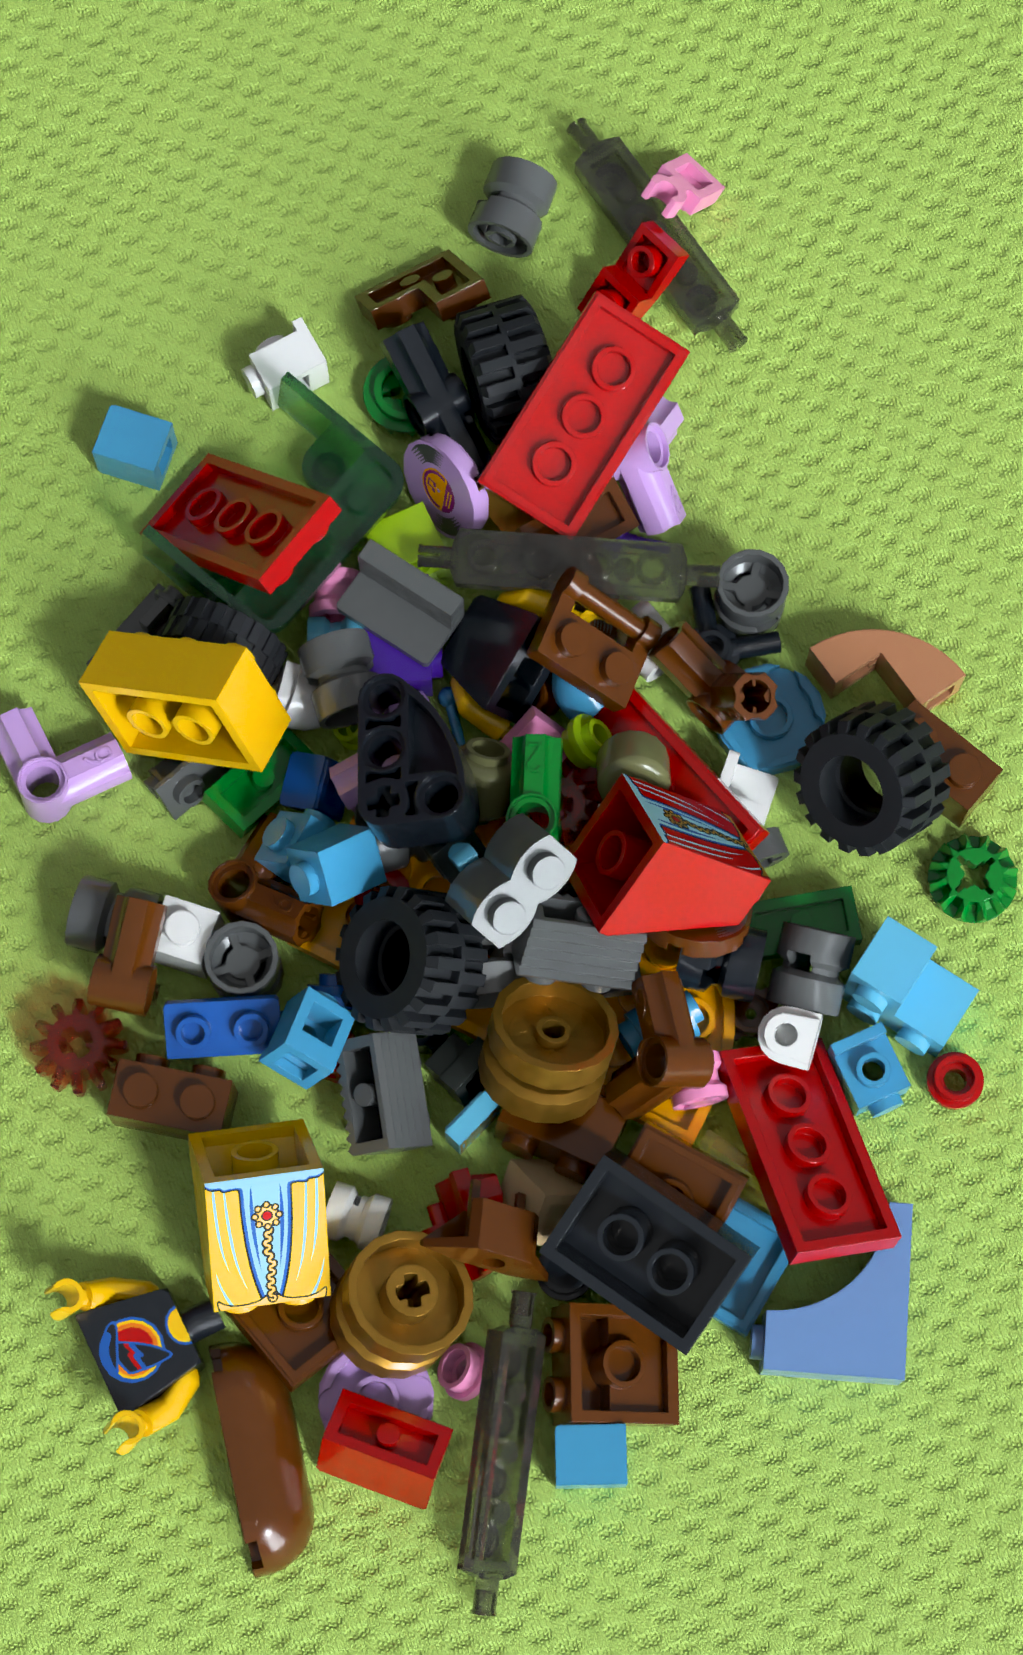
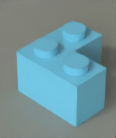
[843,916,979,1057]

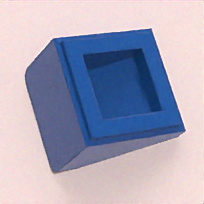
[280,751,345,822]

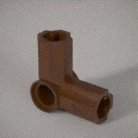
[648,621,778,734]
[208,812,324,947]
[87,895,168,1017]
[604,970,715,1119]

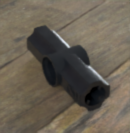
[379,321,492,481]

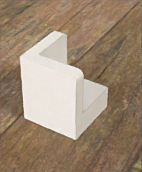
[720,750,778,826]

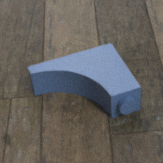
[749,1202,913,1385]

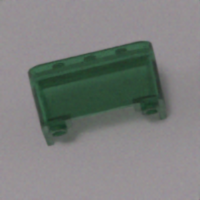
[142,372,404,634]

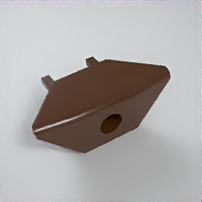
[420,1179,548,1282]

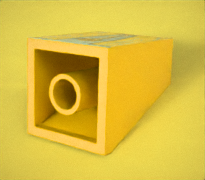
[188,1119,331,1314]

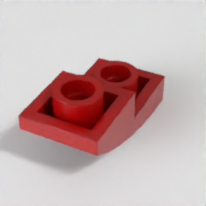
[577,221,689,319]

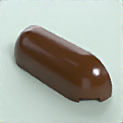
[209,1342,314,1578]

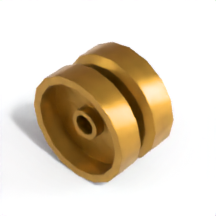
[478,977,619,1124]
[329,1230,474,1379]

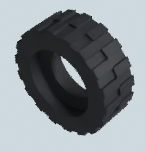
[160,596,288,687]

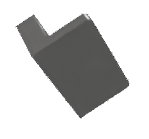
[337,539,464,667]

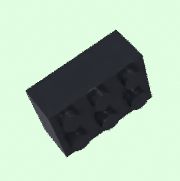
[539,1147,760,1355]

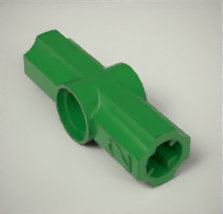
[506,734,563,842]

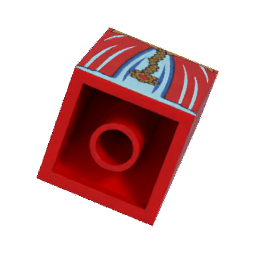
[568,773,771,936]

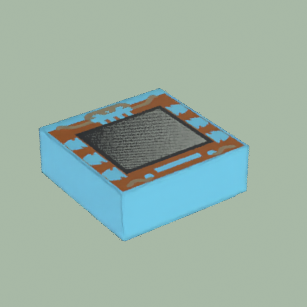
[445,1091,500,1155]

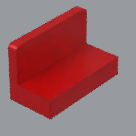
[316,1388,453,1509]

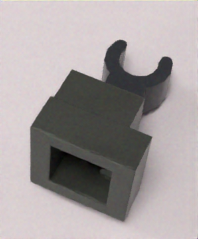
[417,1032,485,1108]

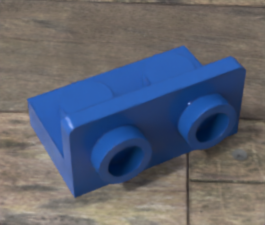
[163,995,283,1059]

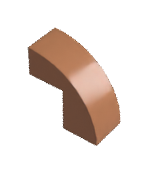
[805,629,966,711]

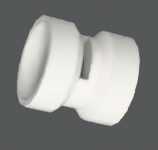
[326,1181,393,1250]

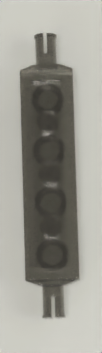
[566,118,748,353]
[417,528,721,603]
[457,1290,546,1616]

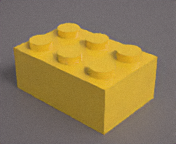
[78,630,291,772]

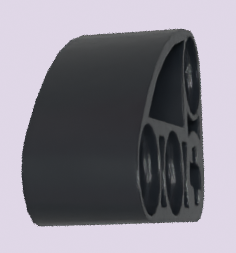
[358,673,480,849]

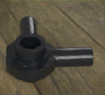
[688,584,781,665]

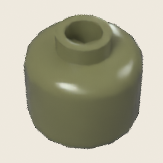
[596,730,671,801]
[452,737,512,825]

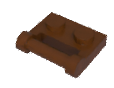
[526,566,662,712]

